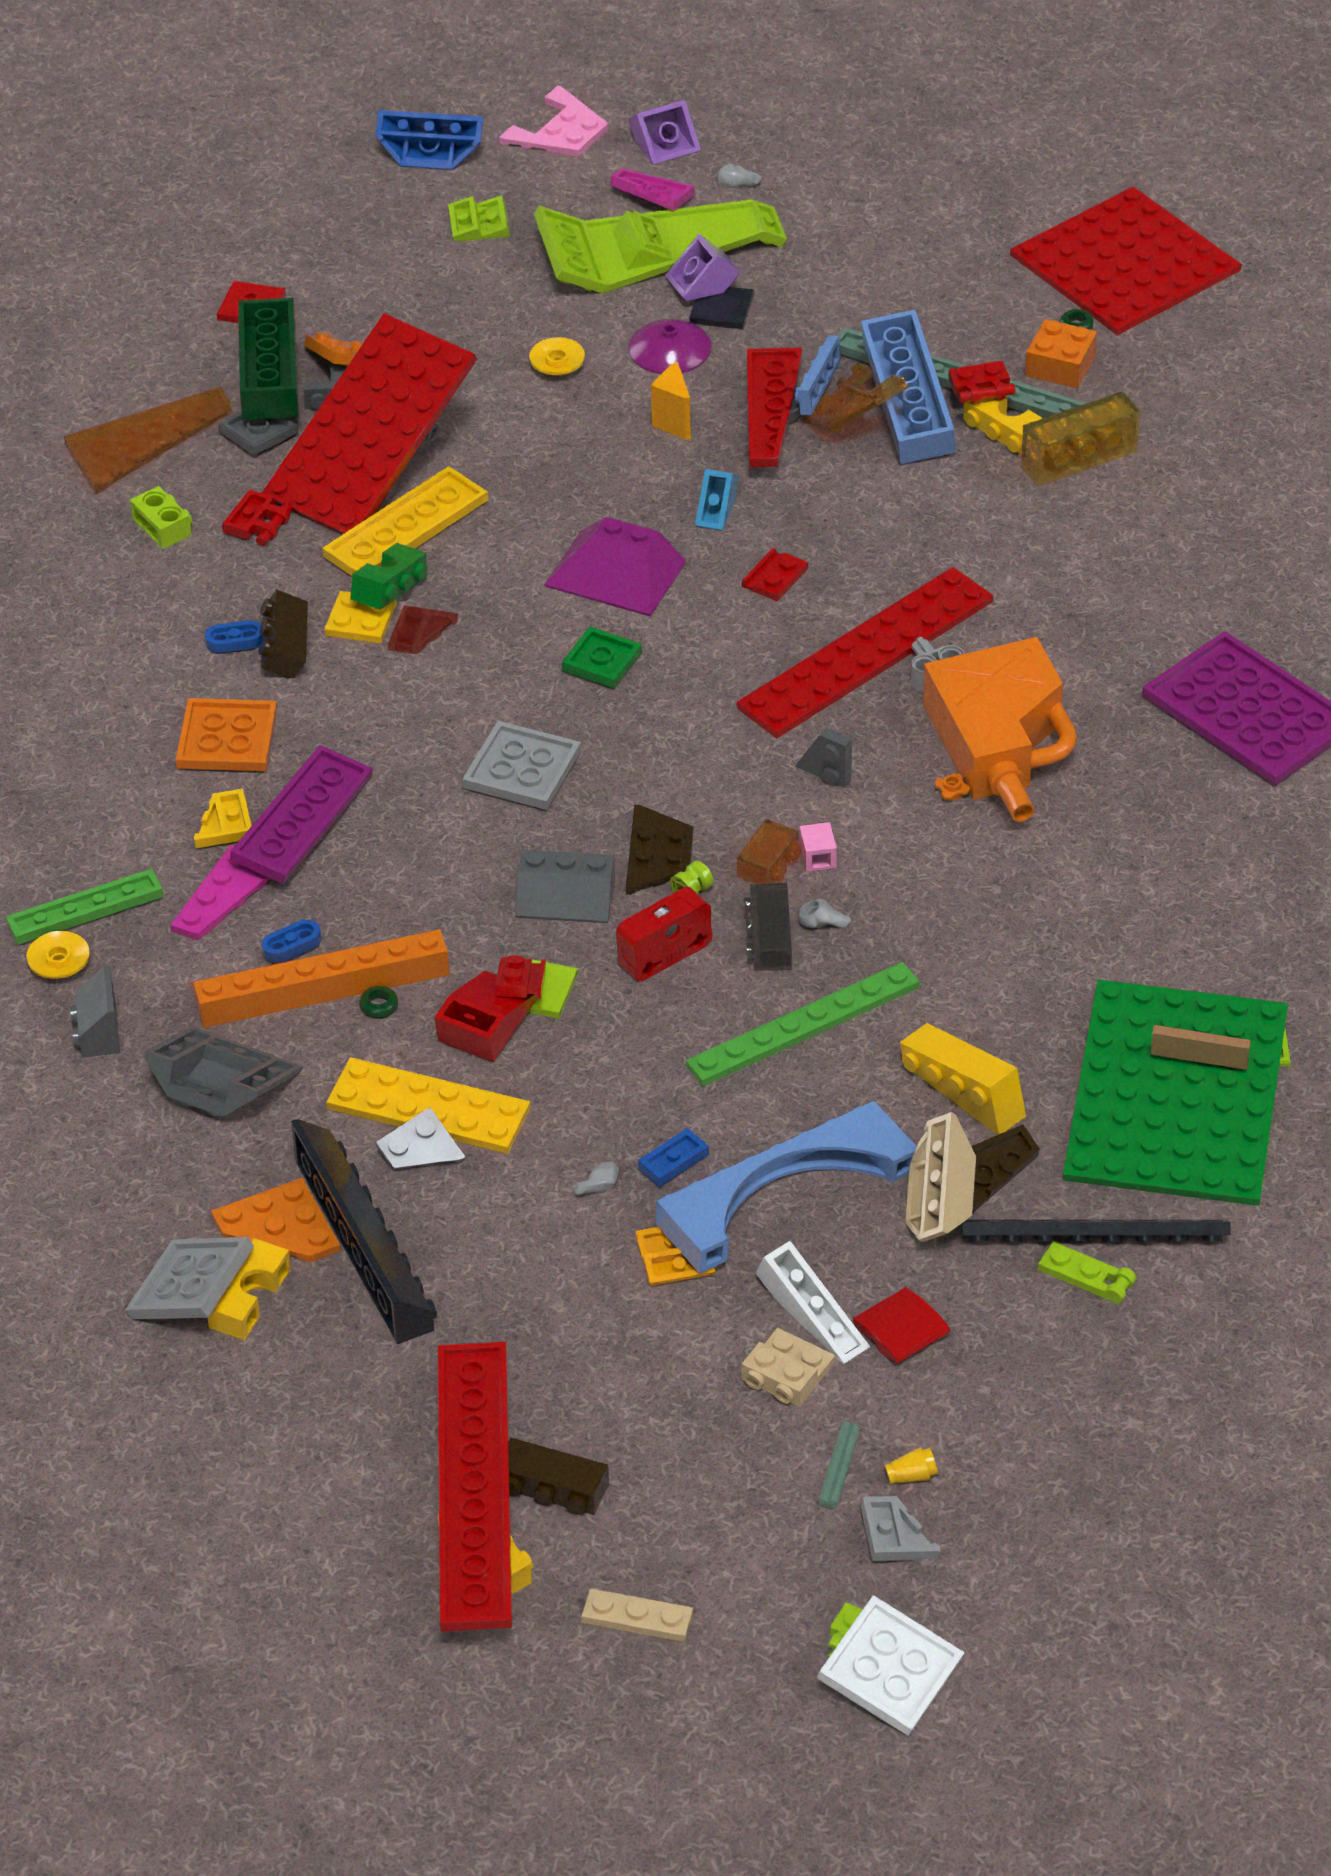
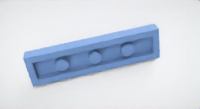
[795,335,841,415]

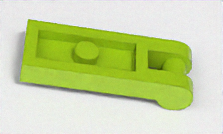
[1038,1241,1137,1304]

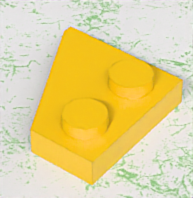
[194,788,252,849]

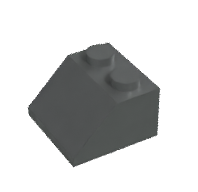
[70,966,120,1058]

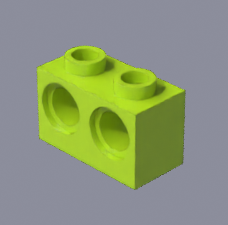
[130,486,193,549]

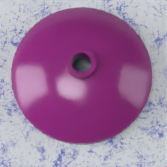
[629,319,711,374]

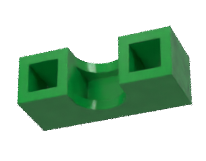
[350,543,428,610]

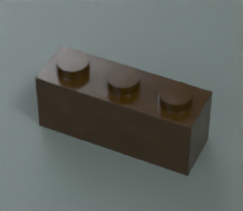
[258,589,308,679]
[509,1437,609,1515]

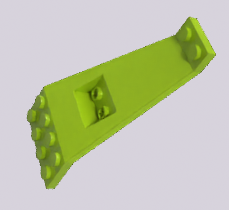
[534,199,787,293]

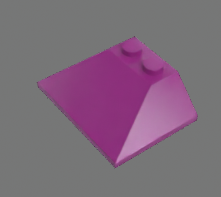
[544,517,686,617]

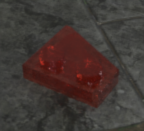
[388,605,459,655]

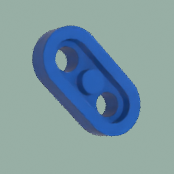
[205,620,262,653]
[262,920,321,963]

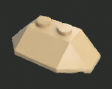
[905,1112,976,1242]

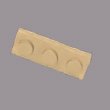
[581,1588,694,1642]

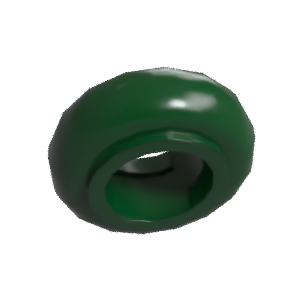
[1060,309,1094,330]
[359,986,399,1019]

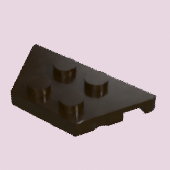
[626,804,694,895]

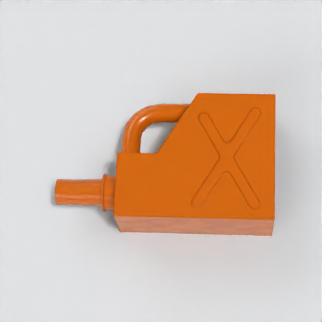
[923,637,1077,822]

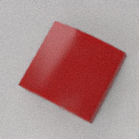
[853,1287,951,1363]

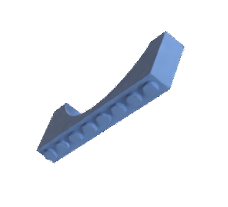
[655,1101,917,1274]

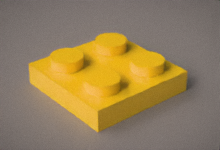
[324,591,397,644]

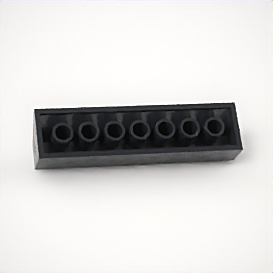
[291,1119,437,1344]

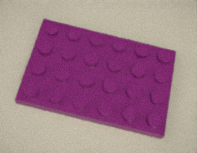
[1142,631,1331,786]

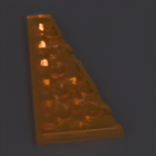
[64,387,232,494]

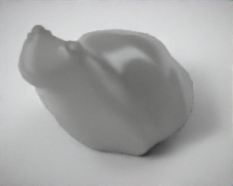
[717,163,762,188]
[799,899,851,928]
[572,1161,619,1196]

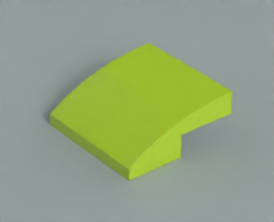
[448,195,511,241]

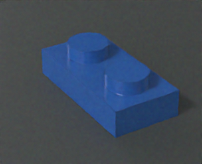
[638,1128,709,1187]

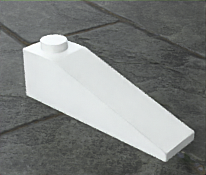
[756,1241,870,1365]

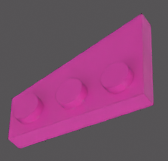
[610,168,695,211]

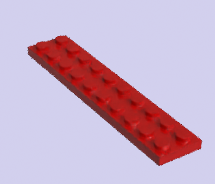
[737,567,994,739]
[438,1342,512,1632]

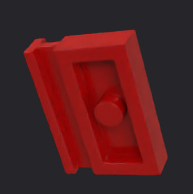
[742,548,808,602]
[495,955,546,999]

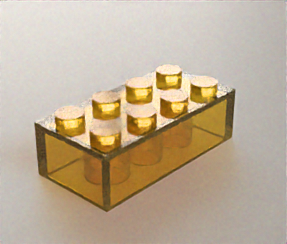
[1021,391,1140,487]

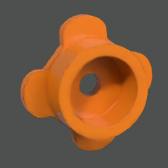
[934,773,970,800]

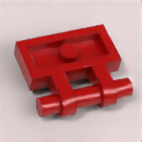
[948,360,1016,404]
[222,489,293,546]

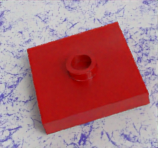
[216,281,286,324]

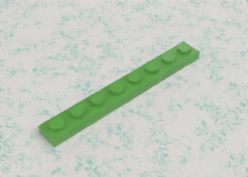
[686,962,920,1087]

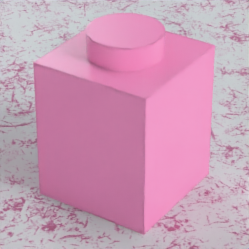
[800,822,837,872]

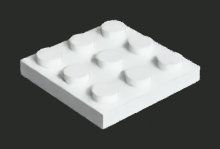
[817,1595,965,1736]

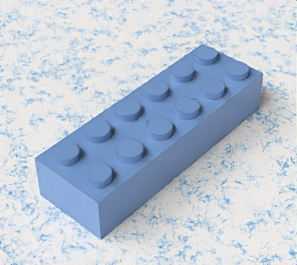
[861,310,956,464]

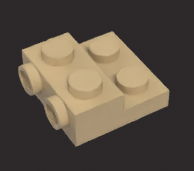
[742,1328,835,1407]

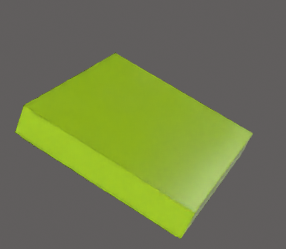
[527,958,578,1019]

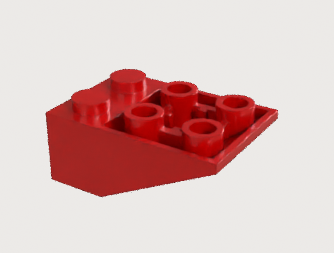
[434,971,537,1062]

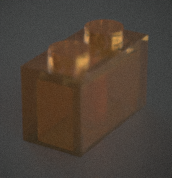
[737,819,801,889]

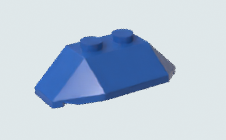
[376,110,484,170]

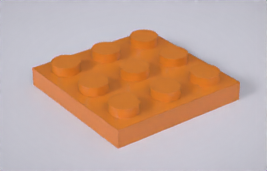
[176,698,278,772]

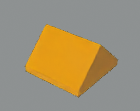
[651,362,691,440]

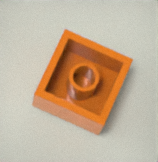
[1025,319,1098,388]

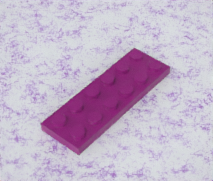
[230,745,373,884]

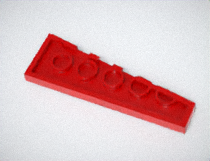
[747,347,802,468]

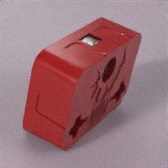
[616,886,713,982]

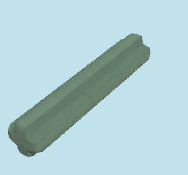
[819,1422,859,1509]

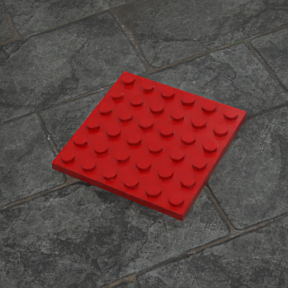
[1010,186,1242,336]

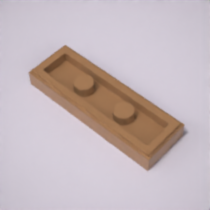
[1151,1025,1251,1070]

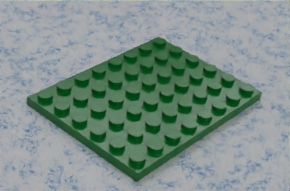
[1063,979,1288,1206]

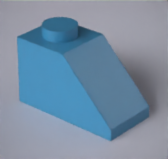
[695,469,739,530]

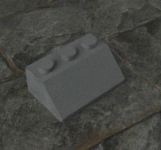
[515,850,615,923]

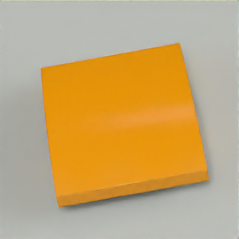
[635,1227,715,1286]

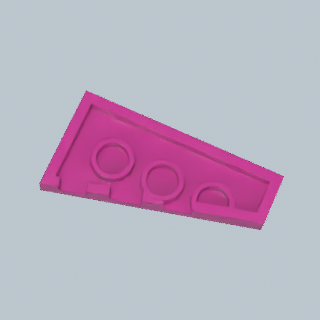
[170,845,271,940]

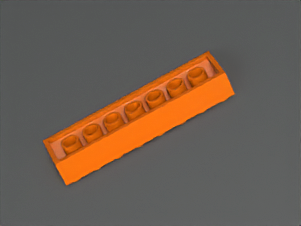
[190,929,450,1028]

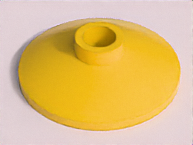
[529,337,585,375]
[26,931,90,979]

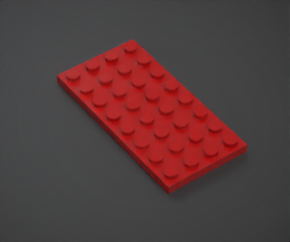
[262,313,478,535]

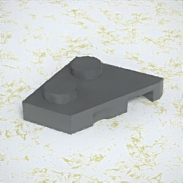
[795,728,852,788]

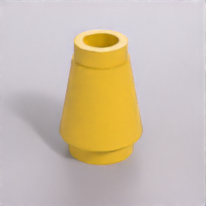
[885,1447,938,1485]

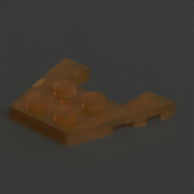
[803,363,908,432]

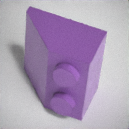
[628,100,701,165]
[665,234,740,301]

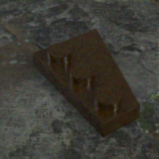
[971,1124,1040,1214]

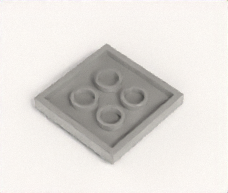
[462,721,582,810]
[125,1237,254,1319]

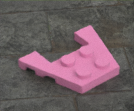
[499,85,609,157]

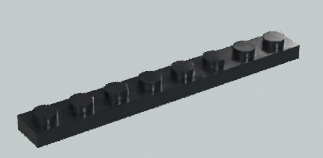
[962,1219,1231,1241]

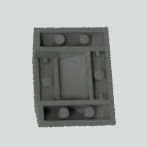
[144,1026,303,1117]

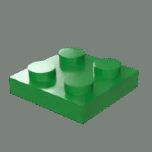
[562,626,642,689]

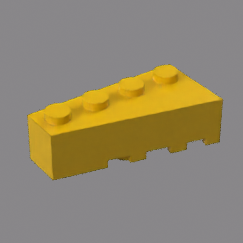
[900,1023,1026,1135]

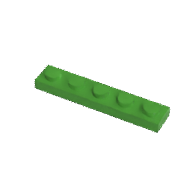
[6,869,164,945]

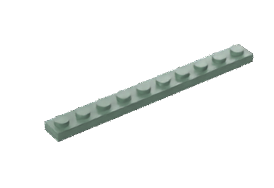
[838,327,1097,431]

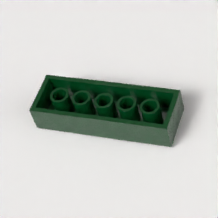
[238,298,299,421]

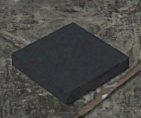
[689,287,754,330]

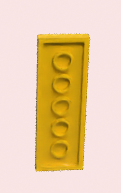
[322,466,488,576]
[326,1057,531,1154]

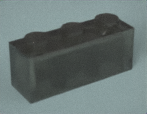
[744,883,792,972]

